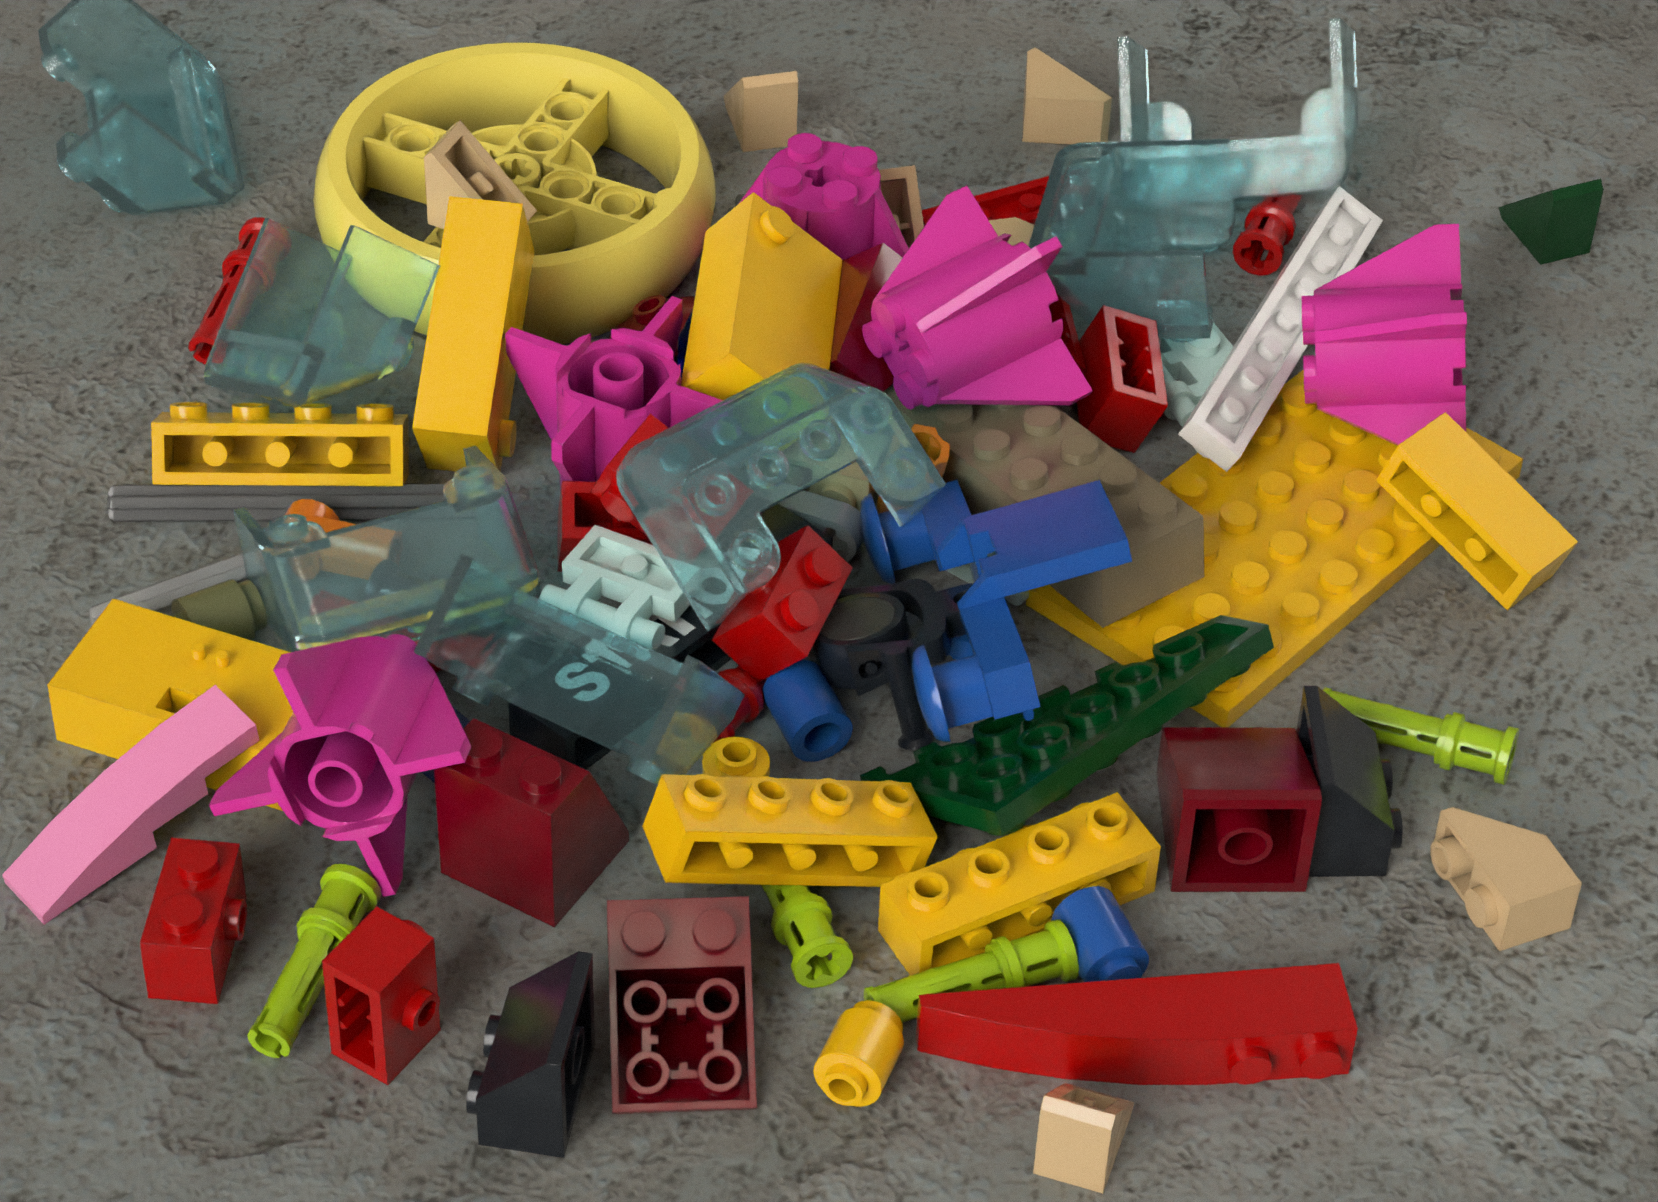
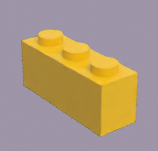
[1376,412,1578,611]

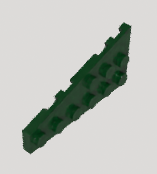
[860,615,1274,836]

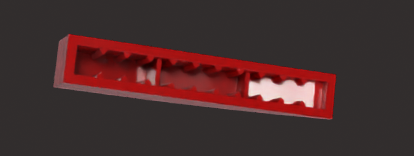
[916,963,1358,1085]

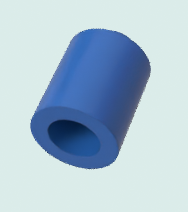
[763,660,853,762]
[1051,886,1149,982]

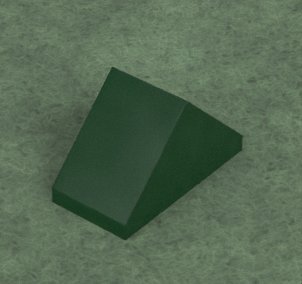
[1499,179,1604,265]

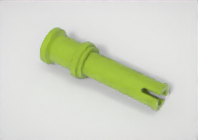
[1323,687,1519,785]
[247,864,381,1058]
[761,885,853,988]
[864,919,1079,1023]

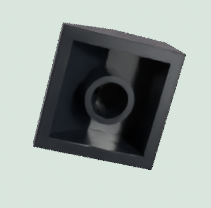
[1296,686,1403,877]
[466,951,595,1158]

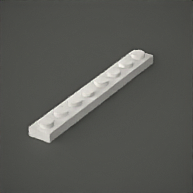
[1178,186,1383,472]

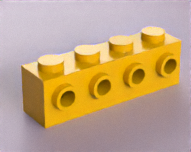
[151,402,409,486]
[642,774,938,887]
[878,792,1161,975]

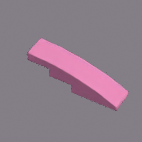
[2,685,259,925]

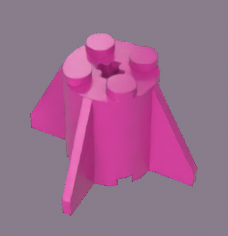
[738,133,909,260]
[862,185,1093,410]
[1301,224,1467,446]
[505,296,733,492]
[209,634,471,897]

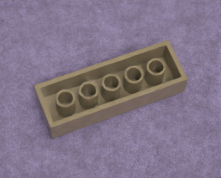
[877,385,1204,628]

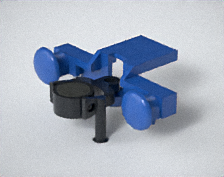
[813,480,1132,750]

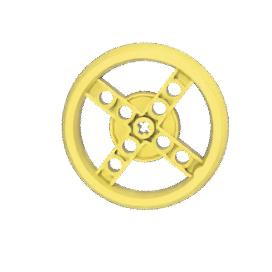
[313,43,716,344]

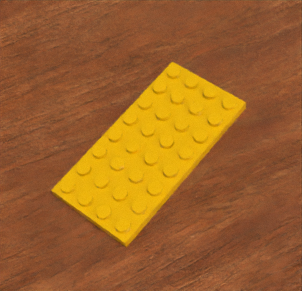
[1026,370,1523,727]

